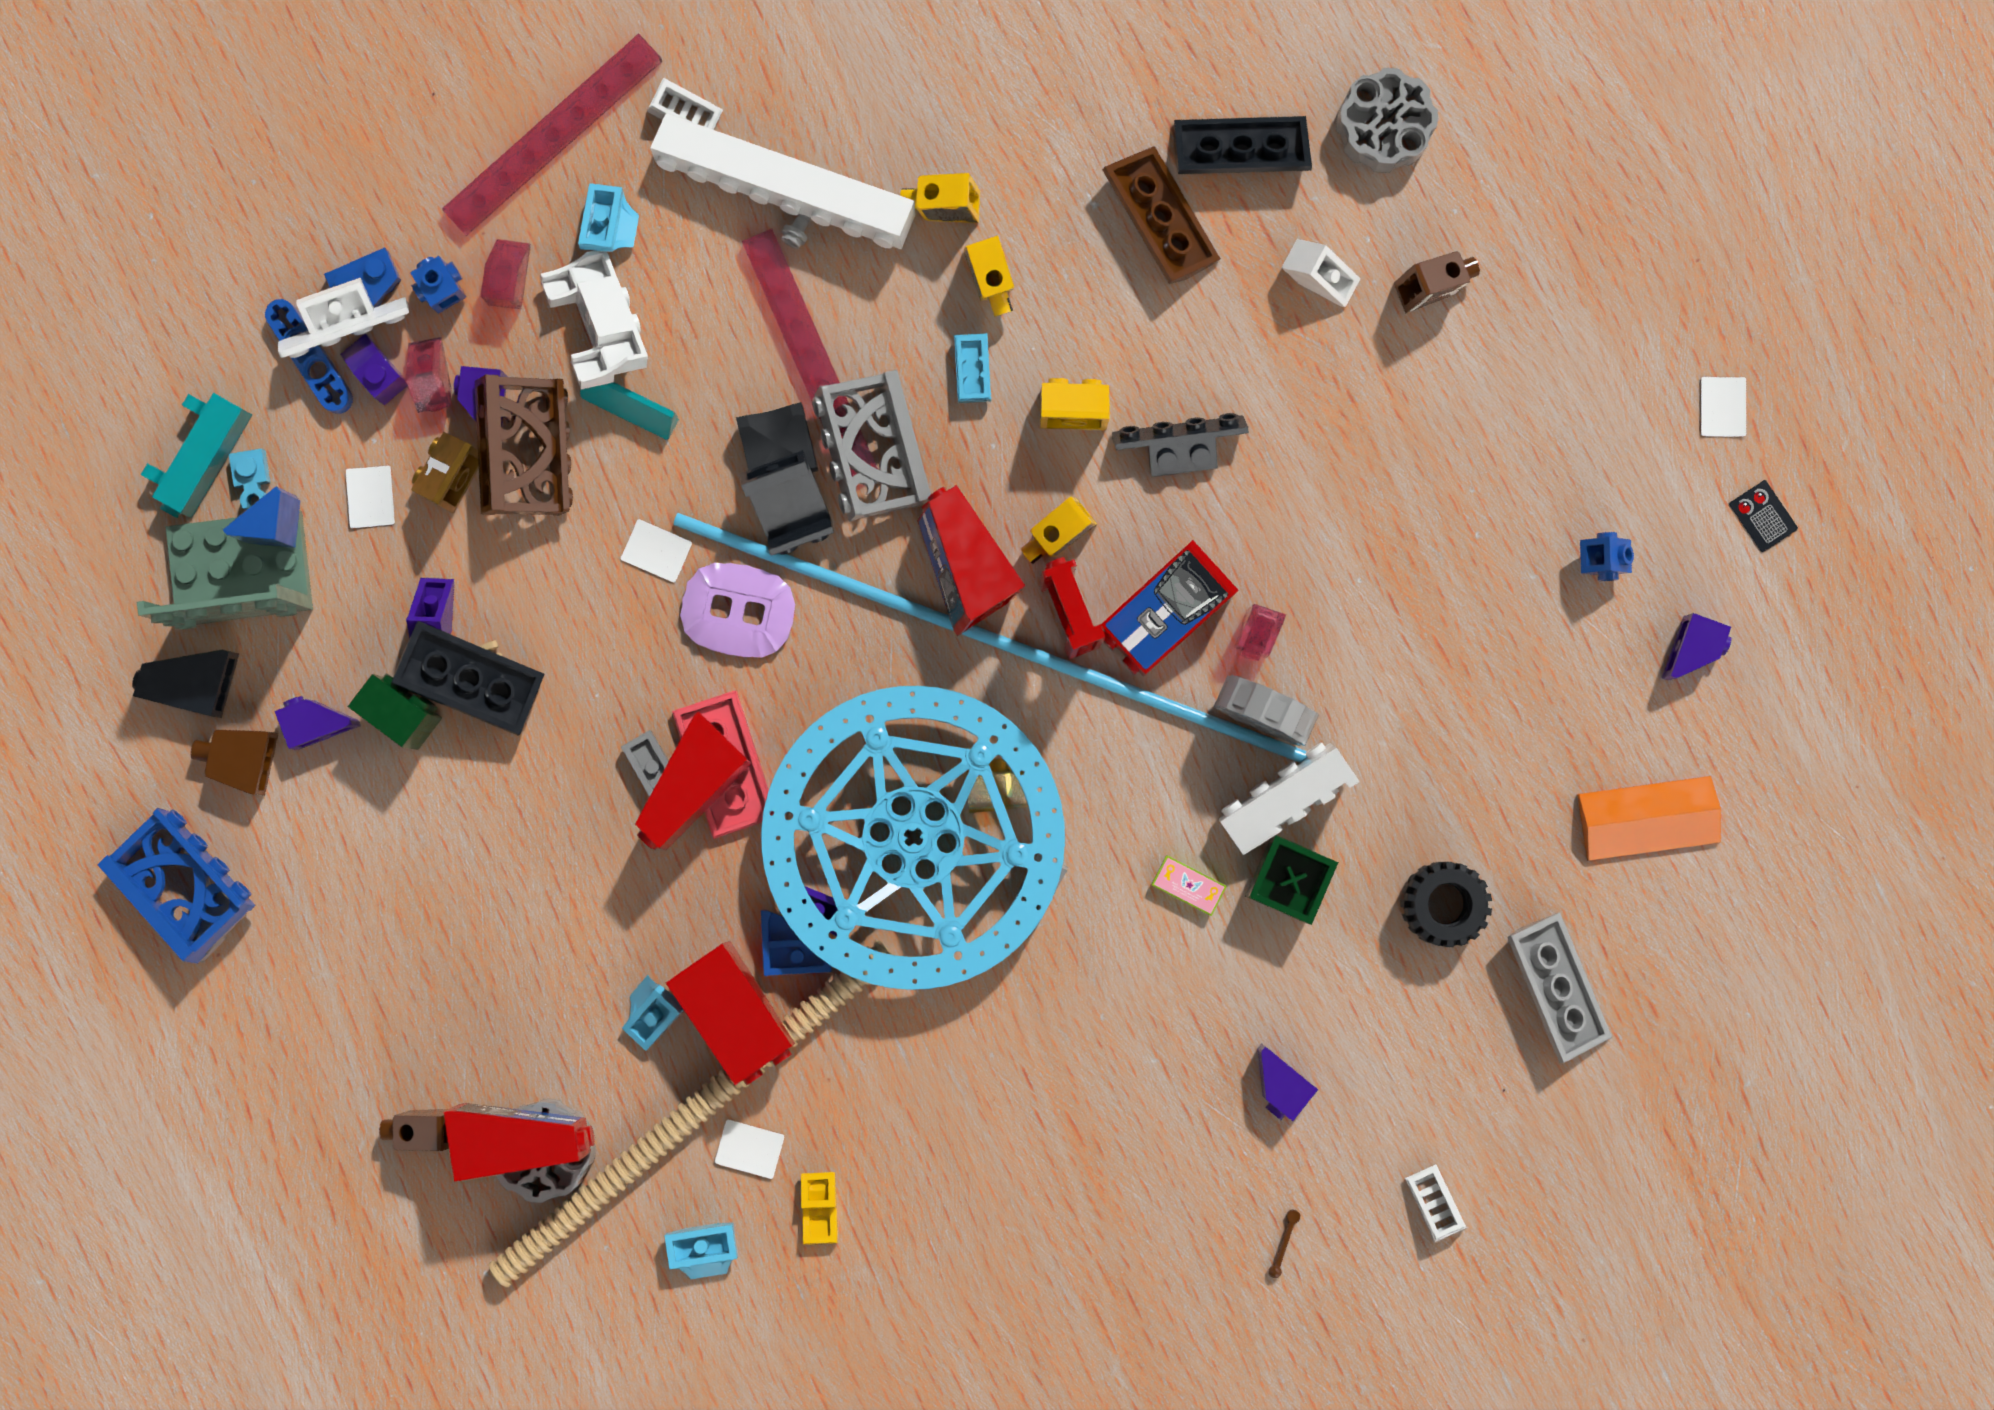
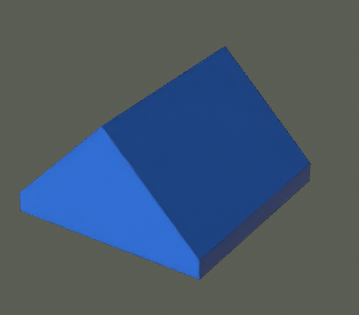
[223,486,300,548]

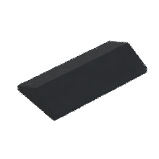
[1174,116,1312,174]
[391,621,545,736]

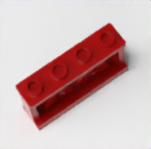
[1039,557,1106,660]

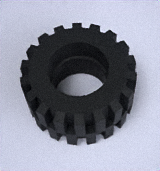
[1400,862,1492,947]

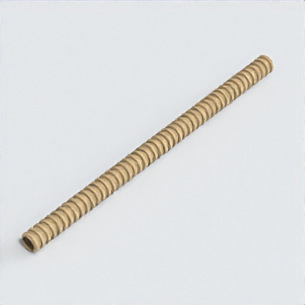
[489,939,892,1287]

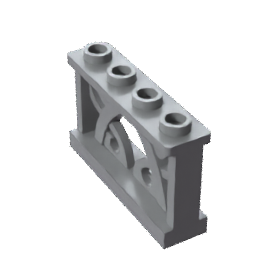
[812,370,931,522]

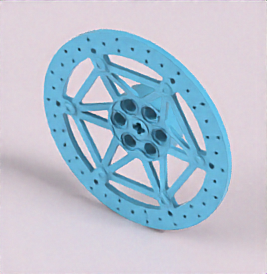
[761,686,1065,990]

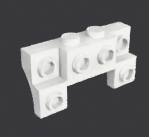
[540,251,648,389]

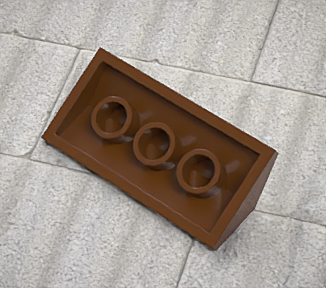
[1102,146,1221,284]

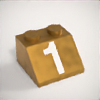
[411,431,479,514]

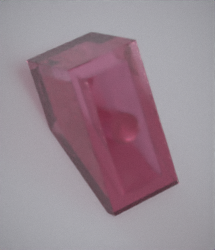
[480,239,531,310]
[406,337,452,413]
[1234,604,1286,661]

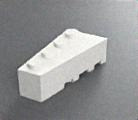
[1219,742,1360,855]

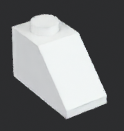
[1281,239,1361,307]

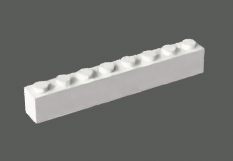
[651,113,916,249]

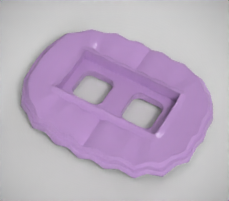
[680,563,795,657]

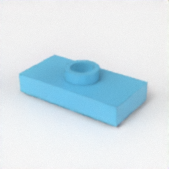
[954,333,991,403]

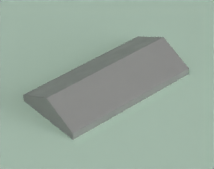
[1507,912,1612,1064]

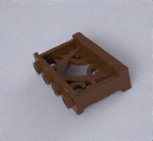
[475,374,573,516]

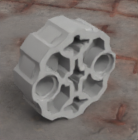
[1336,68,1438,173]
[1214,675,1319,746]
[496,1099,596,1203]

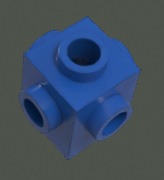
[410,256,467,314]
[1580,532,1634,581]

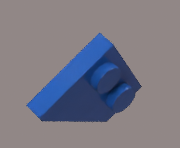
[324,247,401,334]
[761,910,832,976]

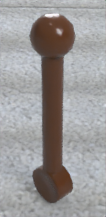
[1269,1209,1301,1279]

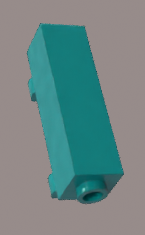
[141,392,252,518]

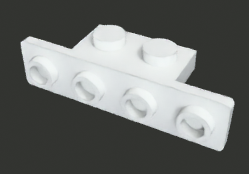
[278,278,409,358]

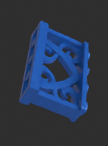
[97,808,255,964]

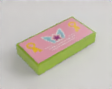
[1151,855,1227,916]

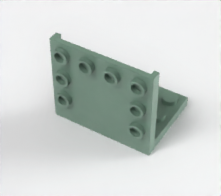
[137,511,313,630]

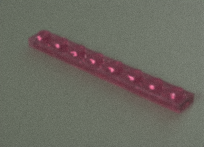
[442,33,663,236]
[742,228,878,477]

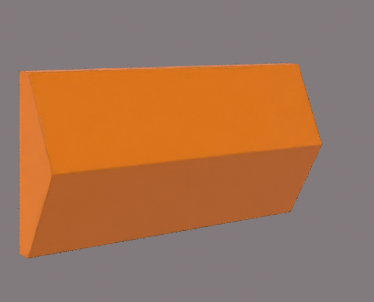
[1577,776,1721,861]

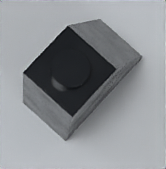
[132,649,239,718]

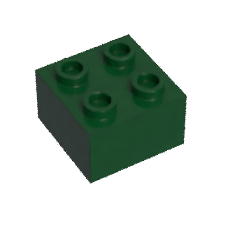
[347,673,442,750]
[1245,835,1339,925]

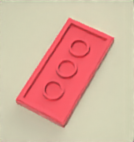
[672,690,774,839]

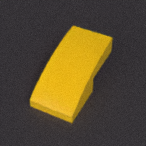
[801,1172,838,1245]

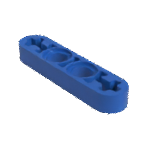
[265,299,353,414]

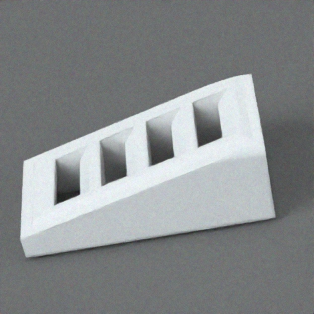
[647,78,723,130]
[1405,1165,1467,1242]

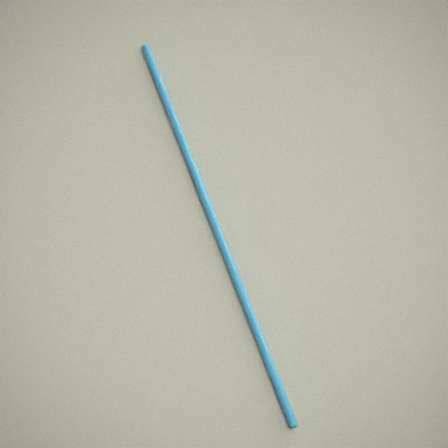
[673,513,1308,763]

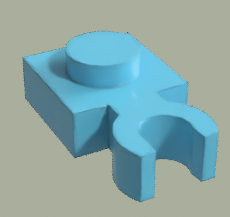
[229,448,271,510]

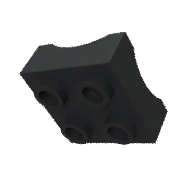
[736,402,818,473]

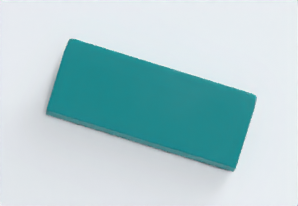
[580,382,679,440]

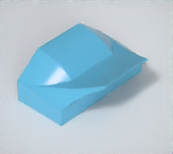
[578,183,639,252]
[622,975,684,1051]
[664,1223,738,1279]

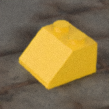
[1040,378,1110,430]

